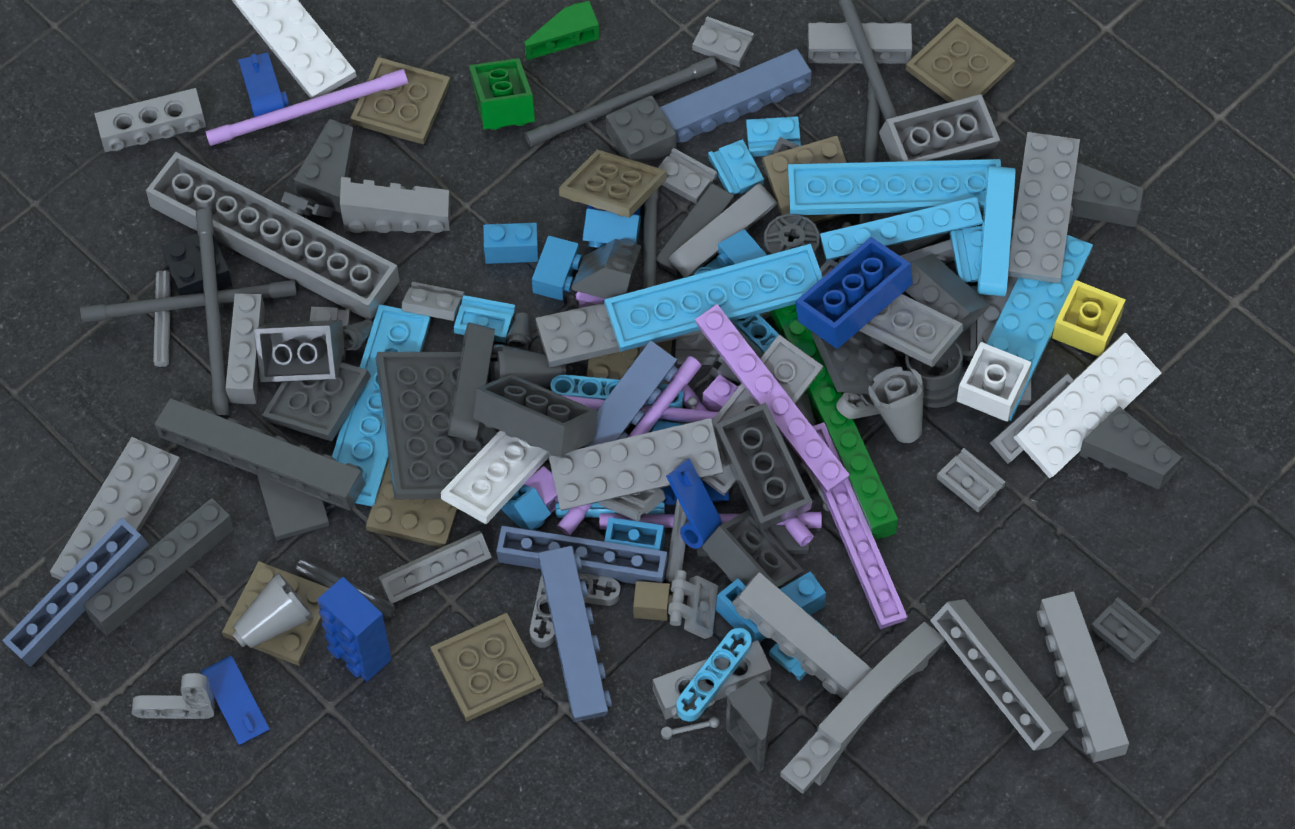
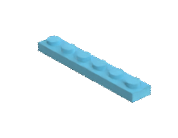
[820,197,983,261]

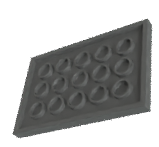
[375,352,496,500]

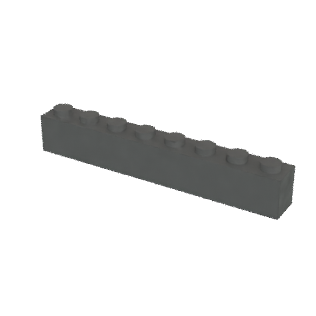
[154,398,365,511]

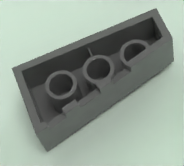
[1071,162,1143,227]

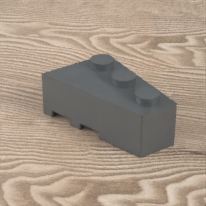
[294,119,356,213]
[1079,406,1182,490]

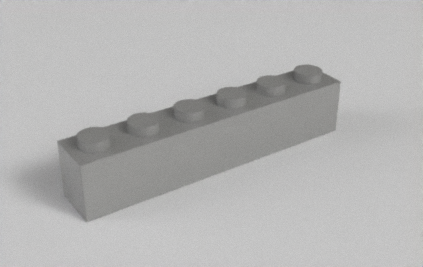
[731,572,872,699]
[1037,591,1129,763]
[930,599,1069,751]

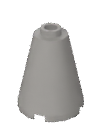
[868,367,924,443]
[233,573,313,648]

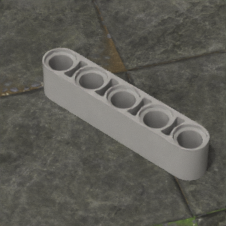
[668,183,778,278]

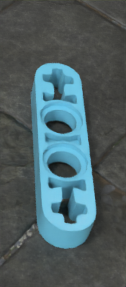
[677,628,751,721]

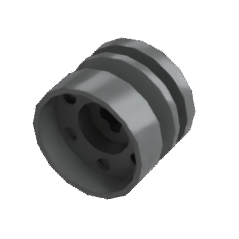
[764,214,820,262]
[905,341,964,408]

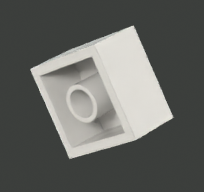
[957,342,1032,422]

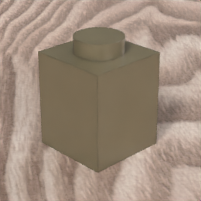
[633,581,673,621]

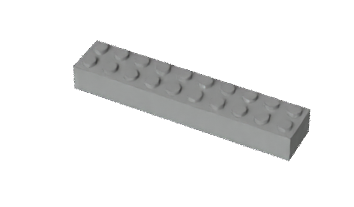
[146,152,400,321]

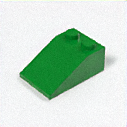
[469,58,535,130]

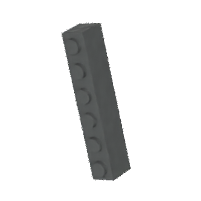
[83,498,234,636]

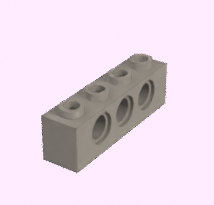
[94,88,206,152]
[653,640,771,720]

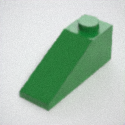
[524,1,599,60]

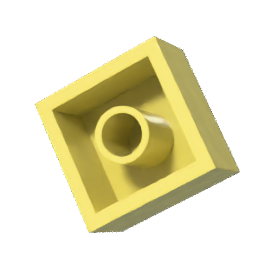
[1052,280,1126,357]

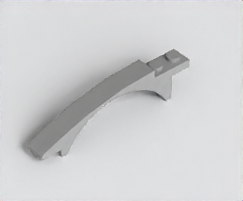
[781,622,946,794]

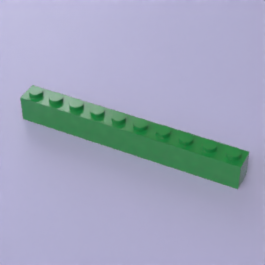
[770,304,898,541]

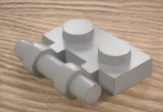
[668,570,718,639]

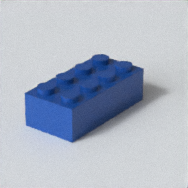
[795,237,913,349]
[318,577,392,682]

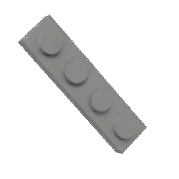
[990,373,1073,464]
[378,531,492,603]

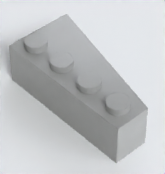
[340,177,451,233]

